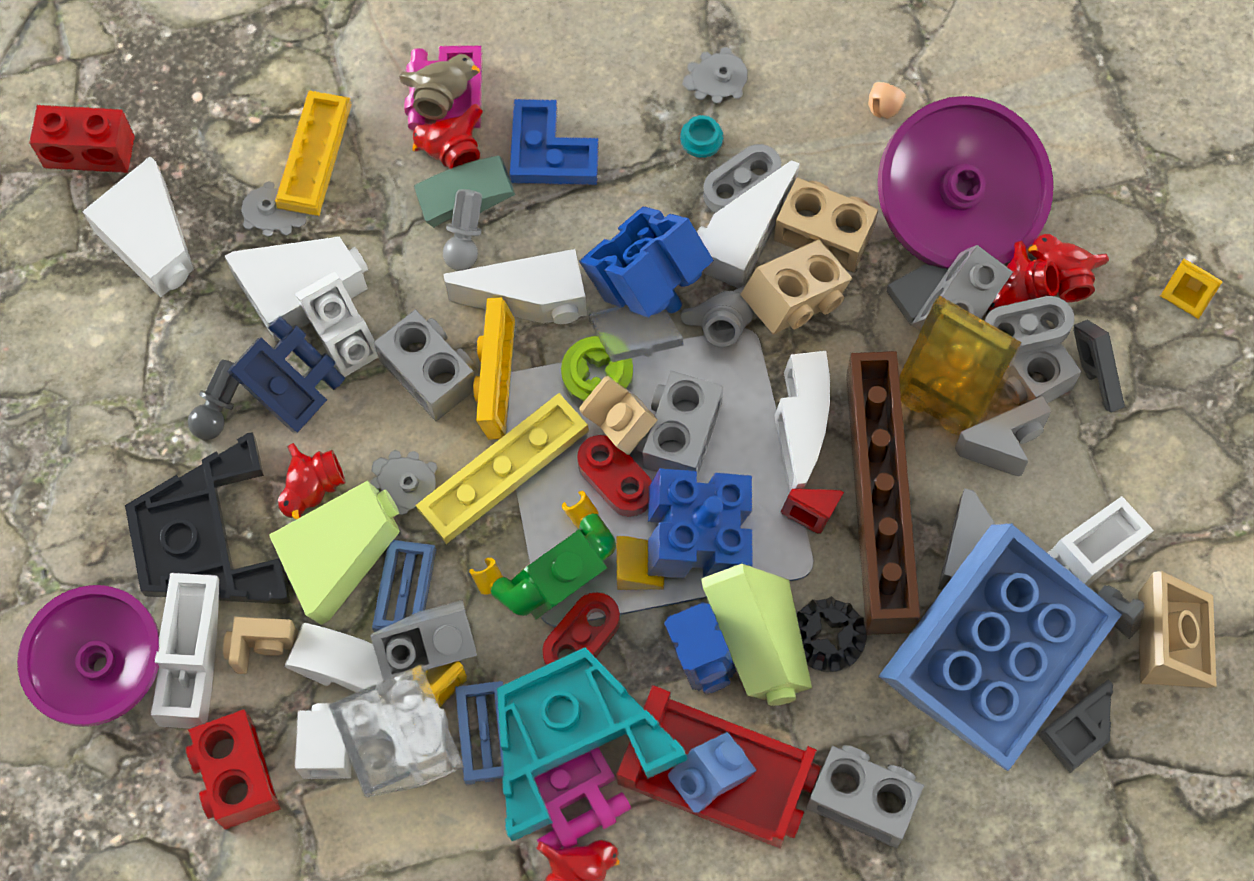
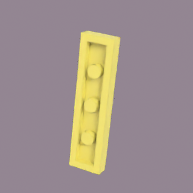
[416,393,589,544]

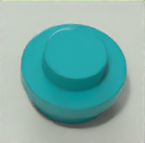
[680,115,723,158]

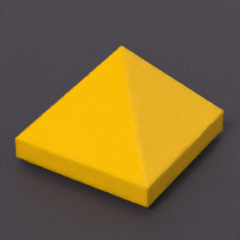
[1160,259,1223,319]

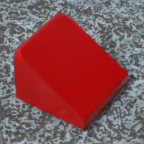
[780,489,844,534]

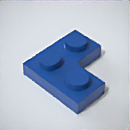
[510,99,599,185]

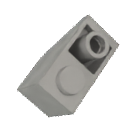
[371,600,477,682]

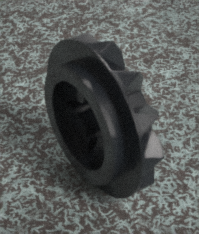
[796,596,867,672]

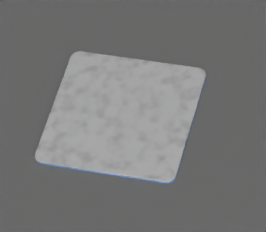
[506,328,814,627]

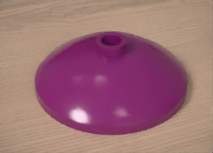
[17,585,160,727]

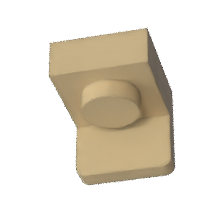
[579,376,658,455]
[223,617,299,674]

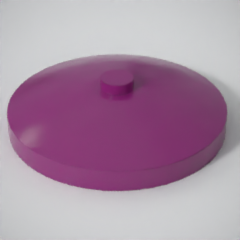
[878,96,1054,269]

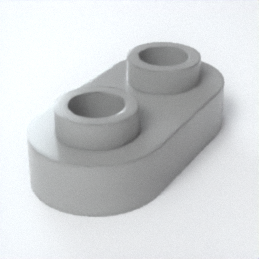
[703,144,781,213]
[981,296,1074,356]

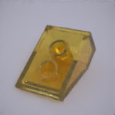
[899,295,1022,435]

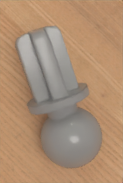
[443,189,482,271]

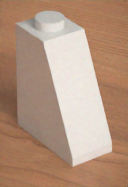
[83,157,194,298]
[225,237,368,342]

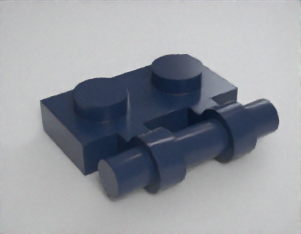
[227,315,345,433]

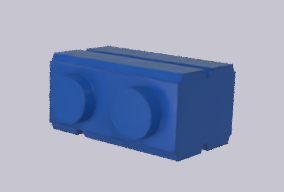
[664,602,736,694]

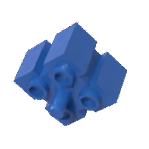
[579,206,714,318]
[648,468,753,578]

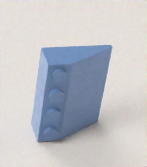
[878,524,1122,771]

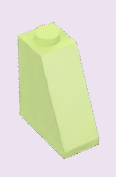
[269,481,400,625]
[701,564,812,706]

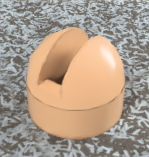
[868,82,906,119]

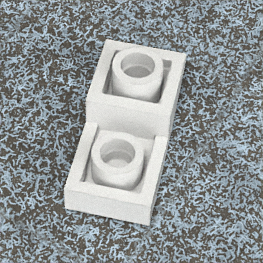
[295,272,378,377]
[284,623,387,701]

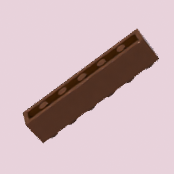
[846,351,920,635]

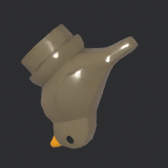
[399,54,480,120]

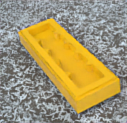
[275,90,352,216]
[473,297,515,440]

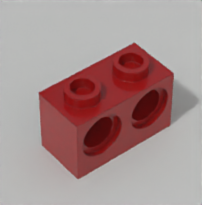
[29,105,135,173]
[186,709,281,830]

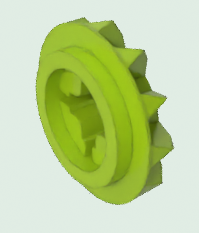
[561,336,633,402]

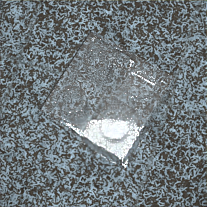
[329,665,464,798]

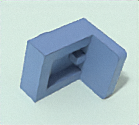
[668,732,757,813]

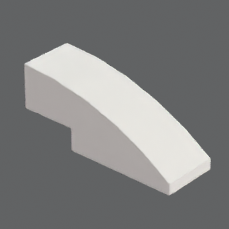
[774,351,830,493]
[1047,496,1154,586]
[151,573,219,729]

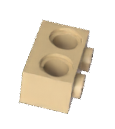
[774,177,878,272]
[740,239,852,334]

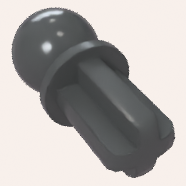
[188,359,239,440]

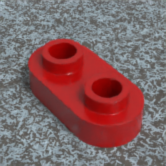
[577,435,652,517]
[542,592,620,666]

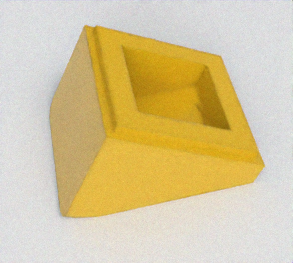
[616,536,664,590]
[411,661,467,709]

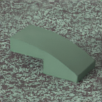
[414,156,515,227]

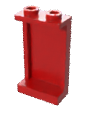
[616,685,821,849]

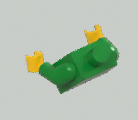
[469,491,616,620]

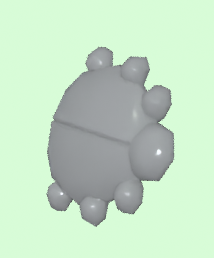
[683,47,747,104]
[241,181,306,237]
[371,450,437,515]

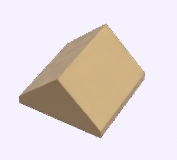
[1138,571,1217,688]

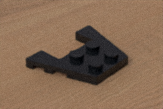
[125,432,291,604]

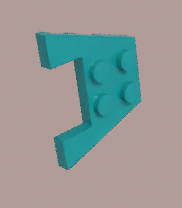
[497,647,688,842]

